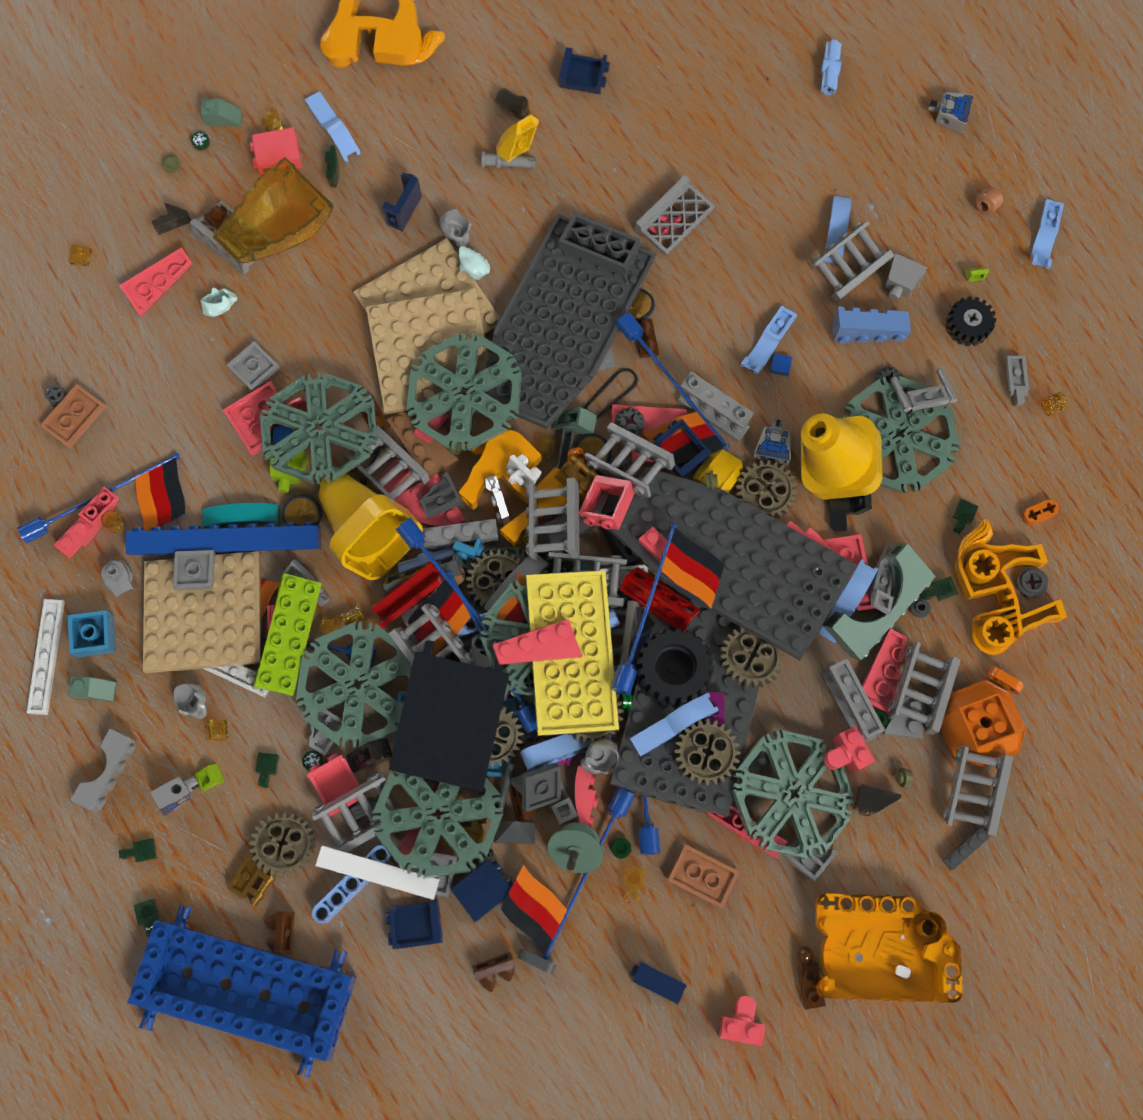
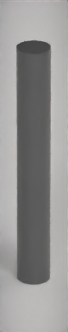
[495,762,515,815]

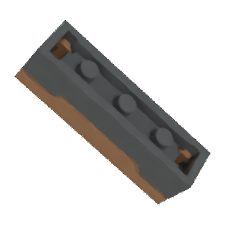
[383,553,465,593]

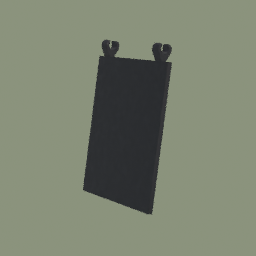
[389,640,510,792]

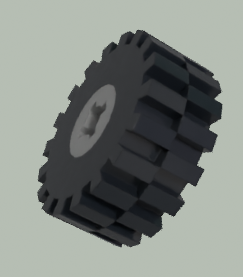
[946,296,996,346]

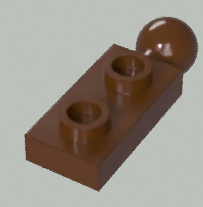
[797,947,826,1010]

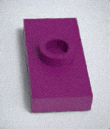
[704,692,724,727]

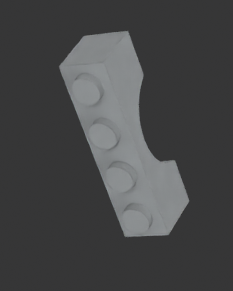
[423,519,499,552]
[70,729,136,813]

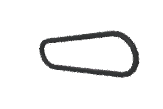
[584,369,638,420]

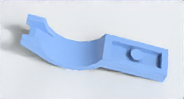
[305,91,361,163]
[1031,199,1064,269]
[740,306,797,375]
[818,559,878,644]
[630,693,719,757]

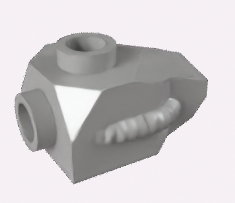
[101,560,134,598]

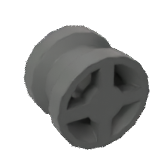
[44,384,67,406]

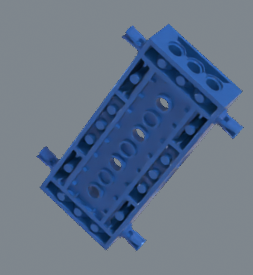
[127,904,356,1078]

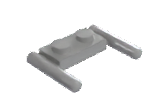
[891,368,958,412]

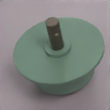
[547,823,604,873]

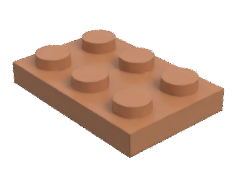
[40,384,106,449]
[667,844,740,909]

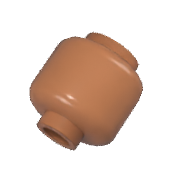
[976,187,1003,214]

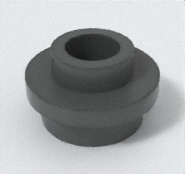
[911,599,931,618]

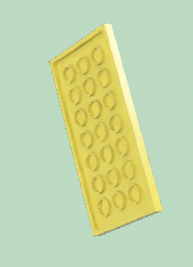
[526,571,619,736]

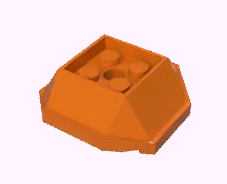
[940,680,1026,768]

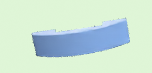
[824,196,852,264]

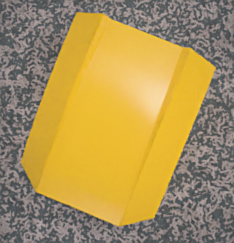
[496,115,539,163]
[692,449,744,493]

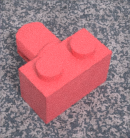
[824,726,875,774]
[719,996,765,1046]

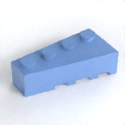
[832,306,911,344]

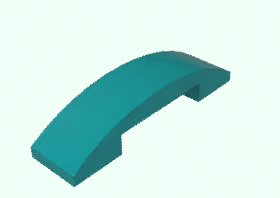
[202,503,279,528]

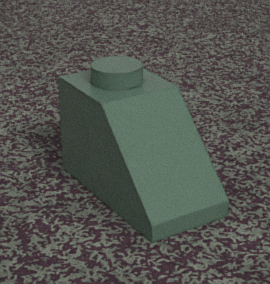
[201,98,242,127]
[552,407,597,435]
[68,676,117,702]

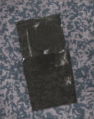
[152,203,192,235]

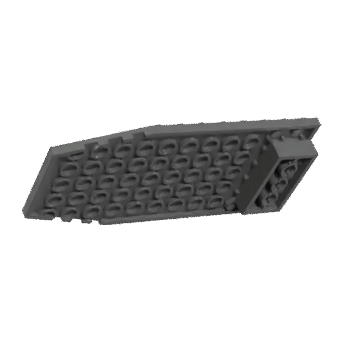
[485,212,657,429]
[607,468,858,661]
[610,589,765,817]

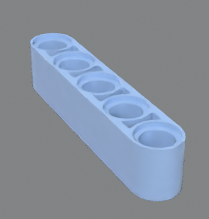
[520,733,617,772]
[312,845,392,923]

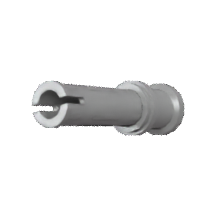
[481,151,536,169]

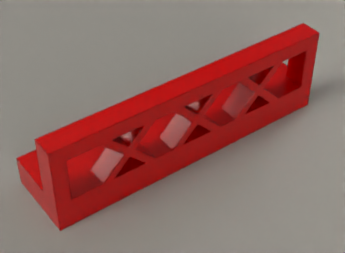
[371,561,443,629]
[620,567,701,632]

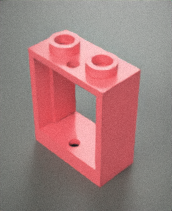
[579,475,635,530]

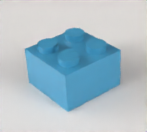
[68,610,116,658]

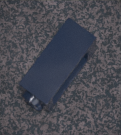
[653,419,711,478]
[630,962,687,1004]

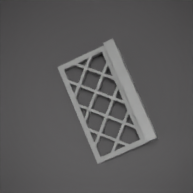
[634,175,715,256]
[189,200,274,275]

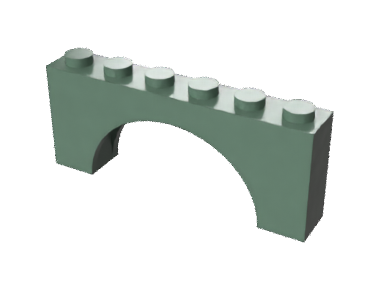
[823,543,936,660]

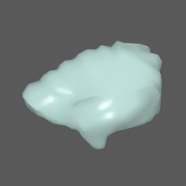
[458,246,491,281]
[200,288,238,317]

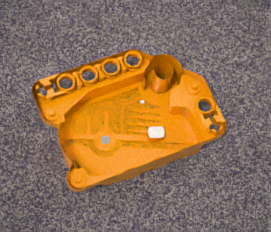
[815,894,962,1003]

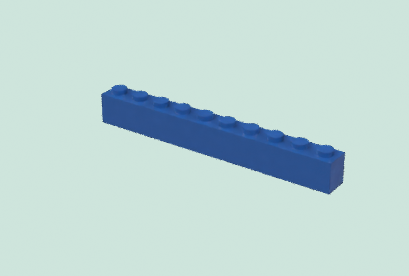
[126,522,321,555]

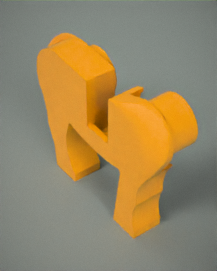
[320,0,445,68]
[458,430,581,547]
[954,518,1067,655]

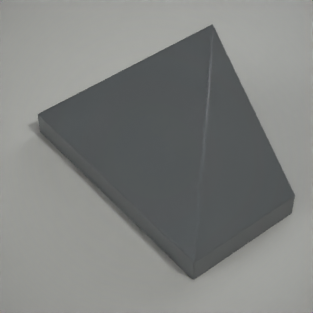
[495,821,535,844]

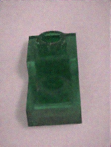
[324,145,340,188]

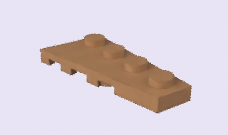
[387,411,459,478]

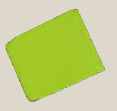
[965,267,989,282]
[195,764,224,792]

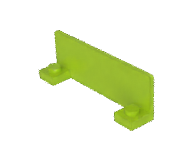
[252,573,322,696]

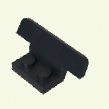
[829,494,872,532]

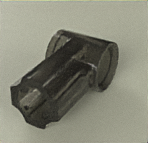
[495,88,530,120]

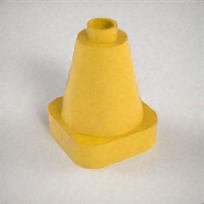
[801,413,883,500]
[318,474,423,580]

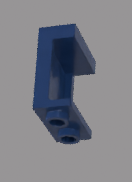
[559,47,610,94]
[382,172,422,232]
[450,859,513,923]
[386,901,443,949]

